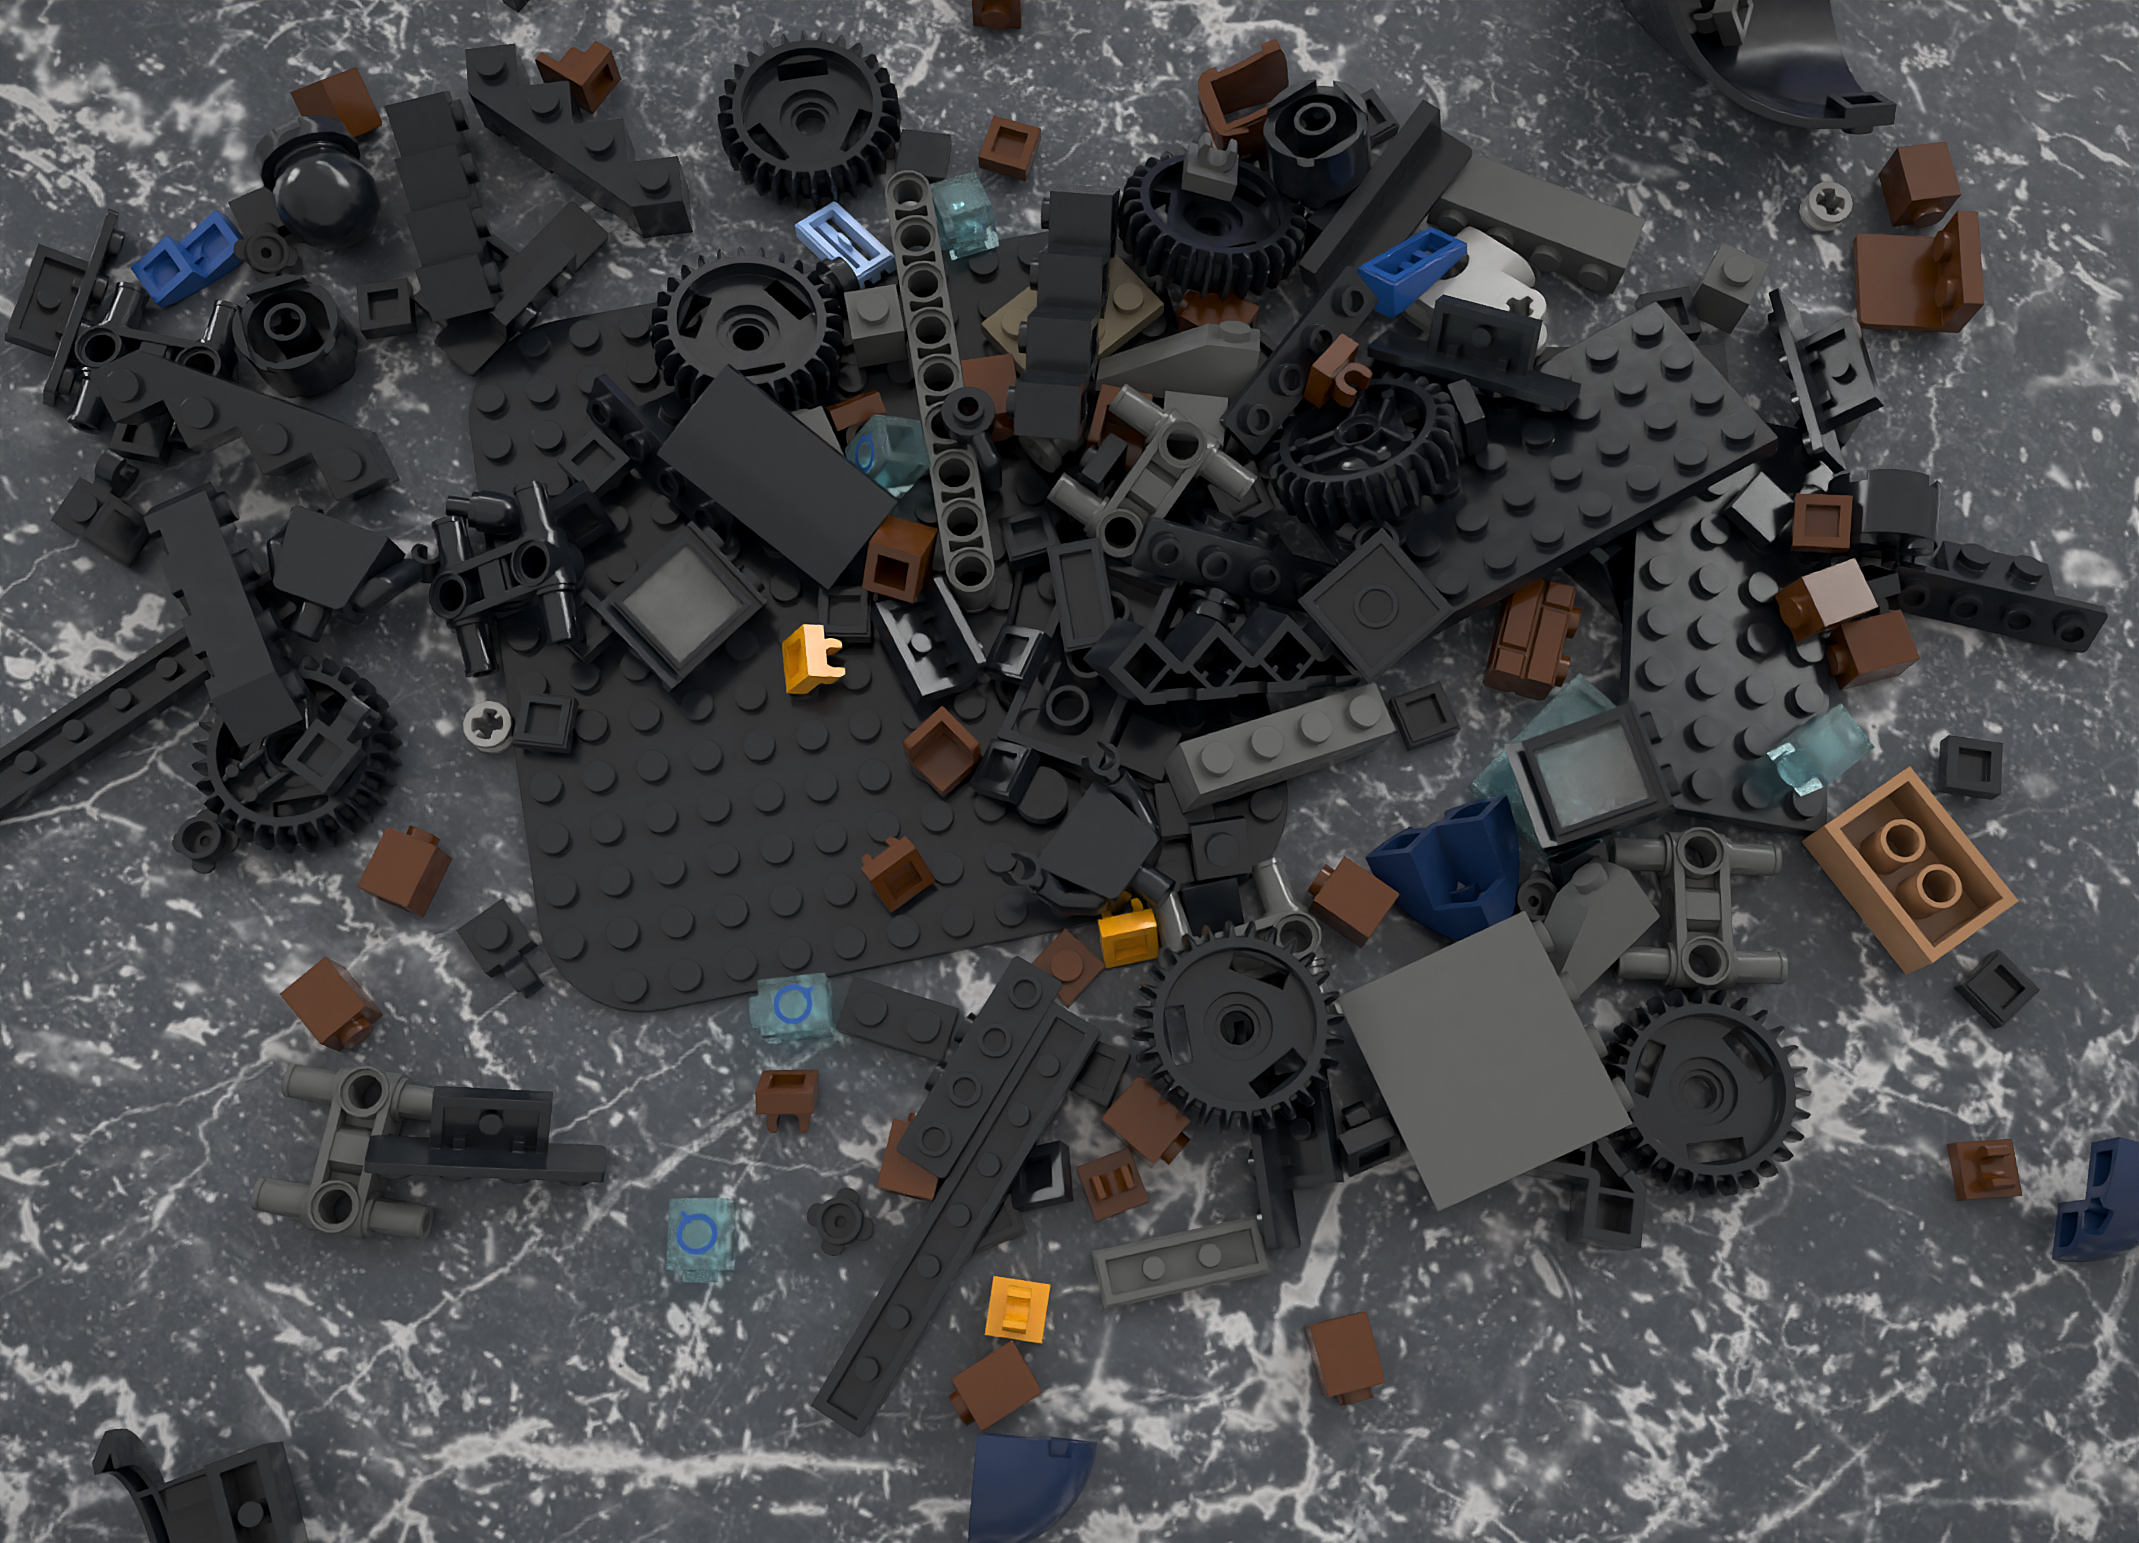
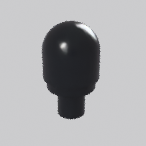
[446,490,521,535]

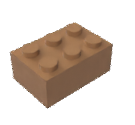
[1801,766,2019,975]

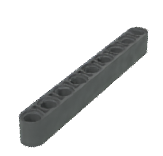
[885,170,996,610]

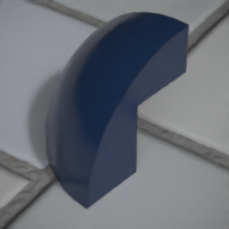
[1365,795,1520,941]
[2052,1137,2139,1263]
[968,1432,1097,1543]

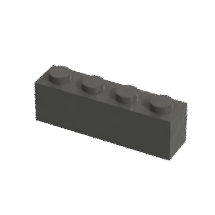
[1427,153,1646,294]
[1163,682,1396,813]

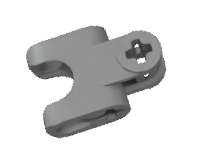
[1401,226,1548,357]

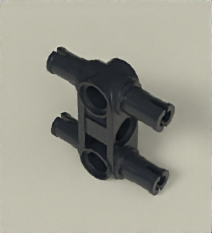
[68,281,243,454]
[429,481,584,678]

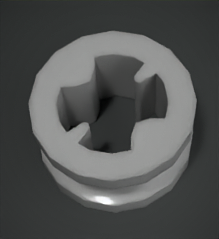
[1799,181,1853,232]
[463,701,513,754]

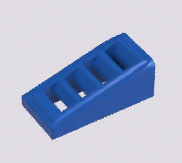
[1357,227,1467,318]

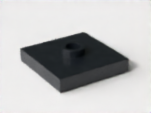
[1298,528,1455,685]

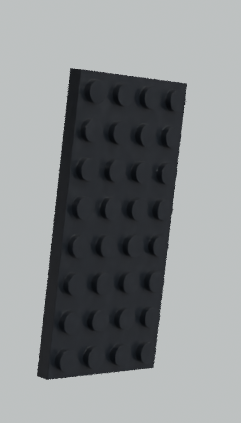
[1306,301,1778,645]
[1615,422,1833,837]

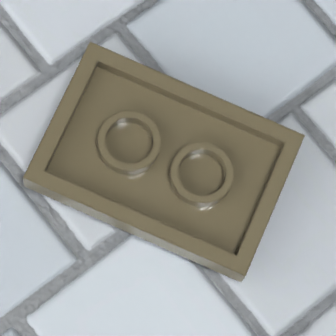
[981,253,1164,375]

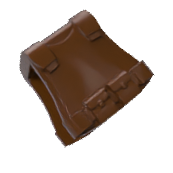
[1197,39,1289,163]

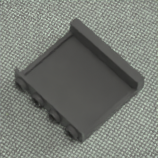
[1337,911,1635,1211]

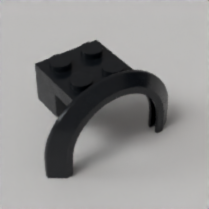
[92,1428,310,1543]

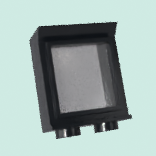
[593,521,767,693]
[1504,699,1682,857]

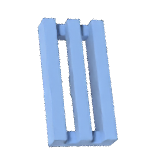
[795,201,897,290]

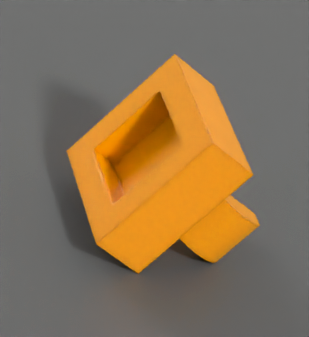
[781,624,845,694]
[1098,898,1159,969]
[985,1276,1051,1344]

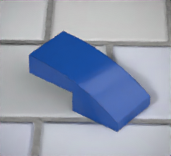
[131,209,244,308]

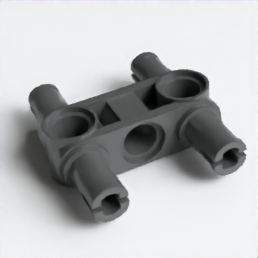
[1047,383,1257,586]
[1607,827,1788,993]
[1147,857,1338,1043]
[251,1064,434,1240]

